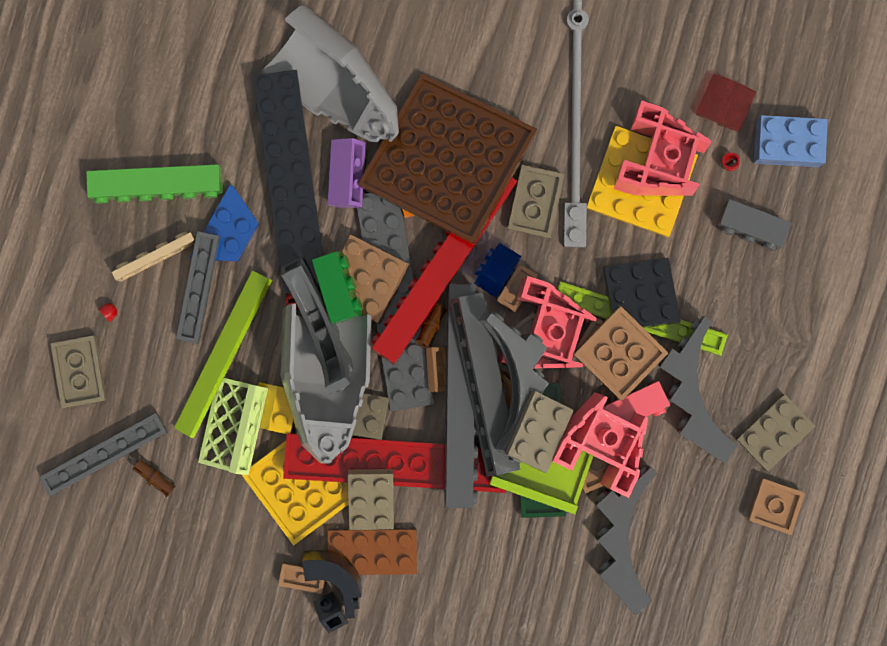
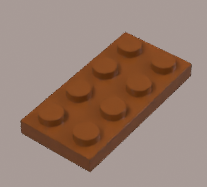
[328,529,417,575]

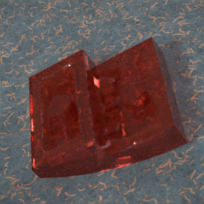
[696,74,756,132]

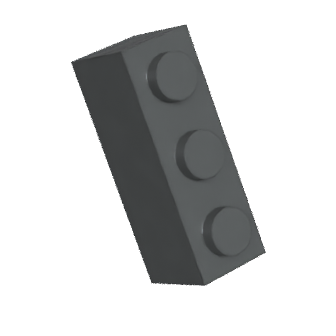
[716,199,792,251]

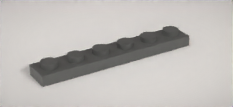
[39,413,168,497]

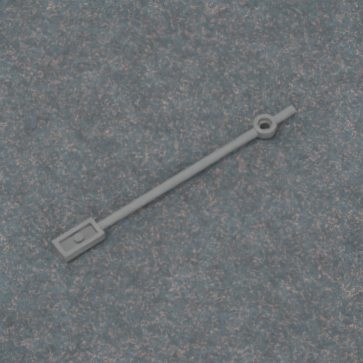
[564,0,589,248]

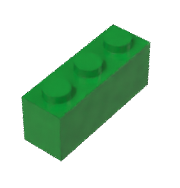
[312,251,363,324]

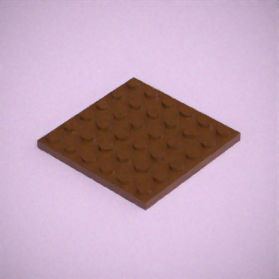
[358,74,538,245]

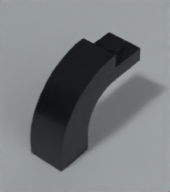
[302,550,363,619]

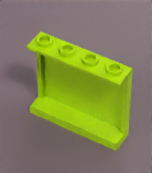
[489,450,593,514]

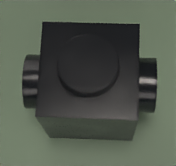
[313,592,348,633]

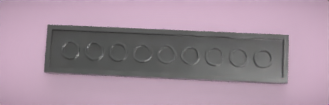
[357,193,434,411]

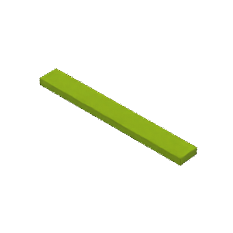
[174,271,272,438]
[557,282,728,356]

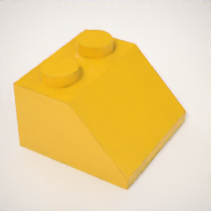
[258,382,295,434]

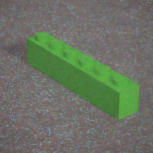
[87,165,223,204]

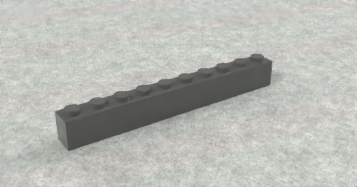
[444,284,479,508]

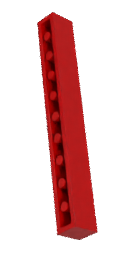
[371,178,517,365]

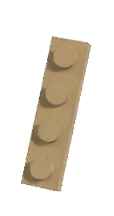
[112,232,196,282]

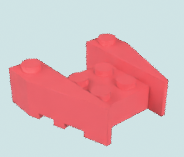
[613,100,712,196]
[497,276,597,369]
[552,392,648,498]

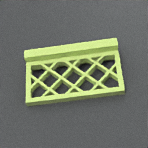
[198,378,268,475]

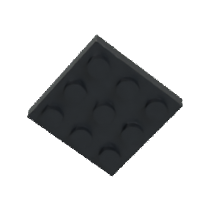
[603,258,681,328]

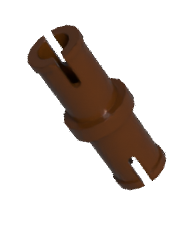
[416,303,447,348]
[132,459,176,497]

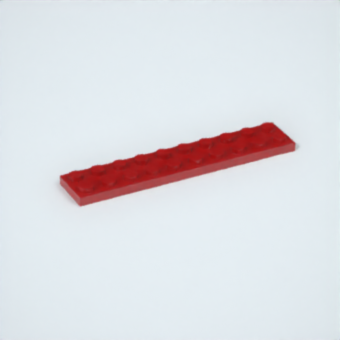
[283,434,506,493]

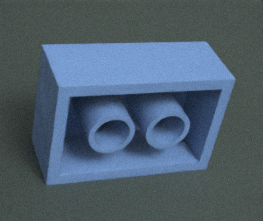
[753,115,828,167]

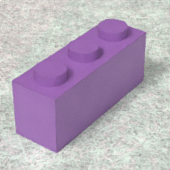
[328,138,366,208]

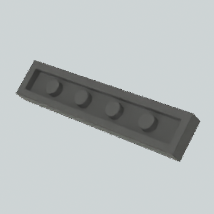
[176,231,221,344]

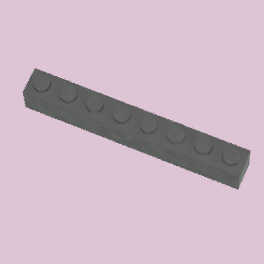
[450,293,520,476]

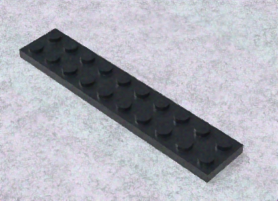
[253,69,323,294]

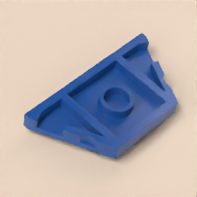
[189,185,259,262]

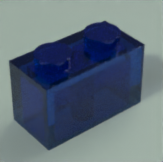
[474,242,522,297]

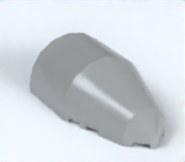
[261,5,399,142]
[280,304,371,464]

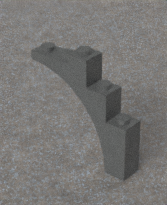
[281,257,353,394]
[478,312,549,464]
[658,316,737,463]
[594,466,658,616]

